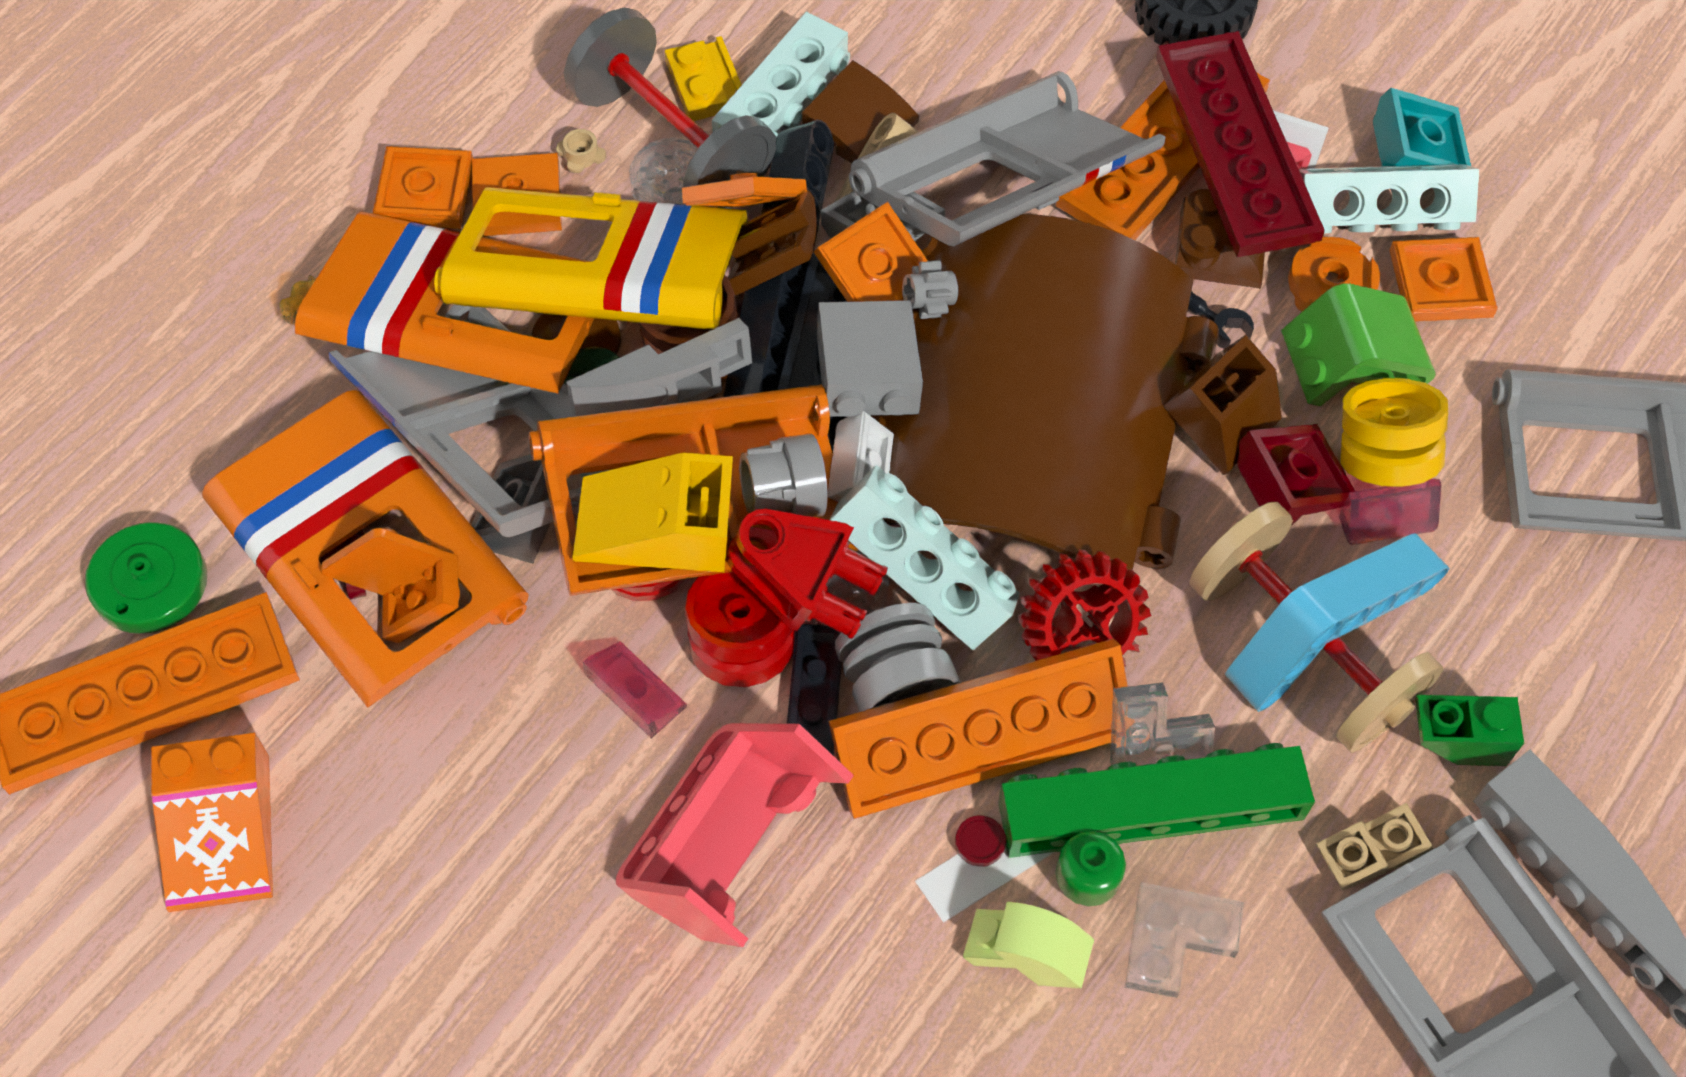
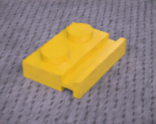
[664,36,742,121]

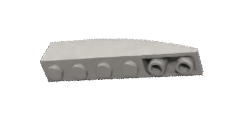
[1473,749,1686,1029]

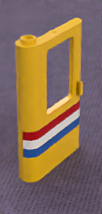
[434,187,747,330]

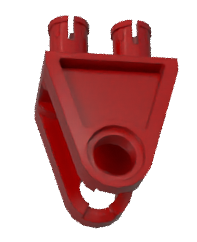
[727,509,888,640]

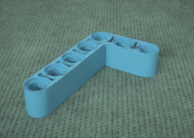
[1225,533,1450,712]

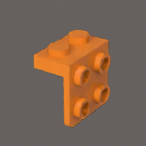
[322,528,460,643]

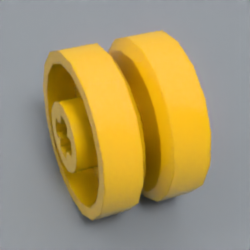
[1341,378,1448,487]

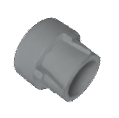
[739,434,827,517]

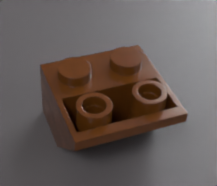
[1163,335,1282,475]

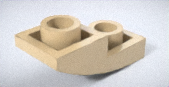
[1316,803,1433,890]

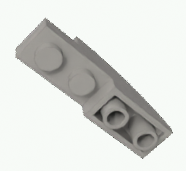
[566,318,752,417]

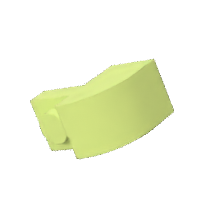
[963,902,1094,988]

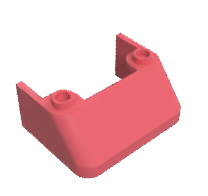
[616,723,854,948]

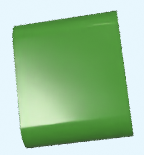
[1281,283,1436,406]

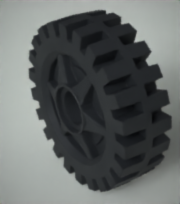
[1135,0,1258,45]

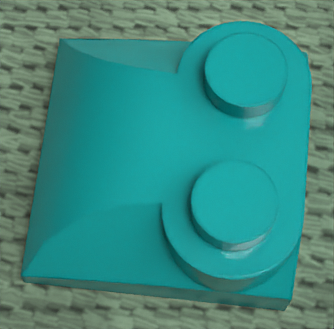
[1373,87,1471,167]

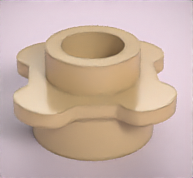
[556,129,606,173]

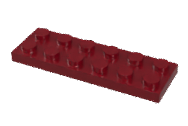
[1156,31,1325,258]

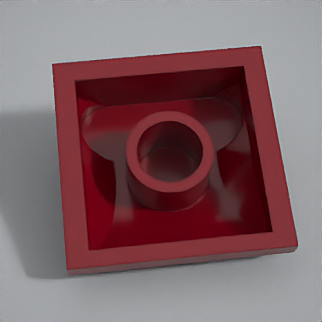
[1237,424,1360,526]

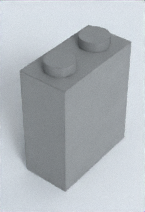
[817,300,923,417]

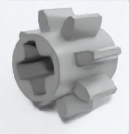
[902,260,958,319]

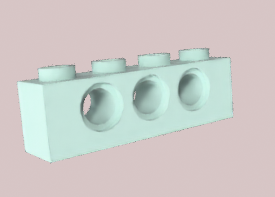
[712,12,850,141]
[1299,164,1479,234]
[829,465,1020,650]

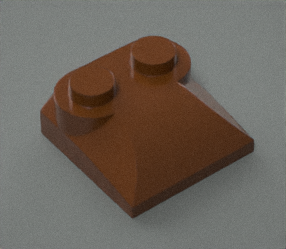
[1175,189,1265,289]

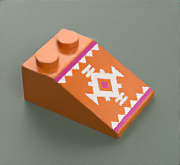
[151,732,273,912]

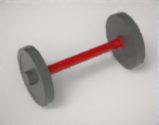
[564,7,776,209]

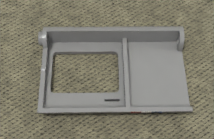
[849,71,1165,246]
[1492,369,1686,541]
[1321,815,1678,1077]

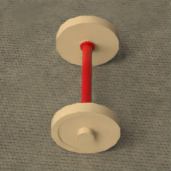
[1189,502,1443,753]

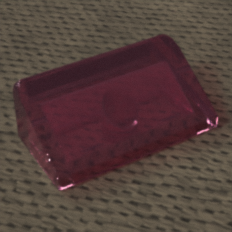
[1339,478,1442,545]
[582,641,687,739]

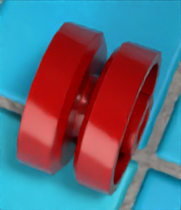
[685,572,795,688]

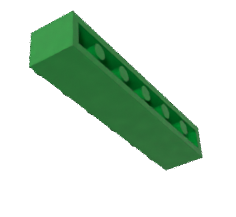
[998,743,1315,858]

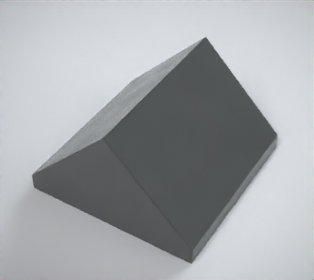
[471,454,551,564]

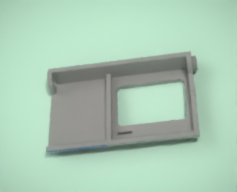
[329,305,613,537]

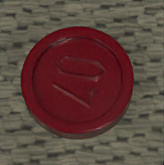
[955,815,1006,867]

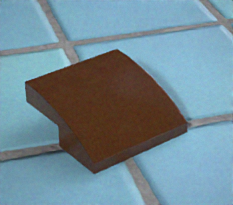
[802,60,919,164]
[728,191,816,296]

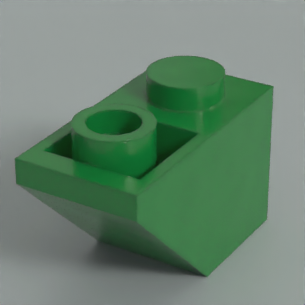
[1415,695,1525,766]

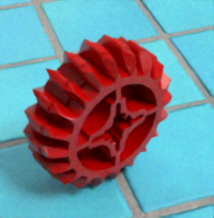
[1017,549,1152,667]

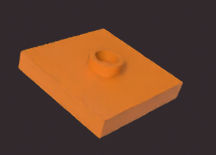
[373,146,473,229]
[472,153,562,236]
[682,173,807,207]
[813,202,928,302]
[1389,237,1498,322]

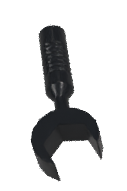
[1188,291,1254,349]

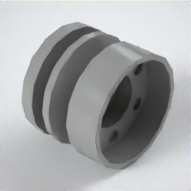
[835,603,961,712]

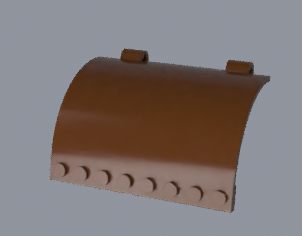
[870,214,1219,570]

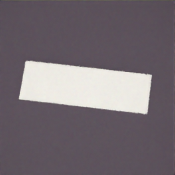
[915,826,1054,923]

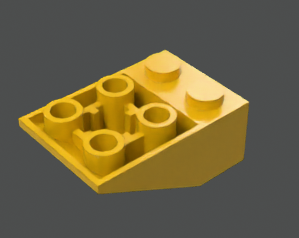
[573,452,733,572]

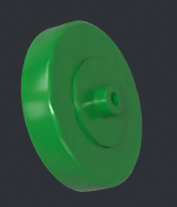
[85,522,207,634]

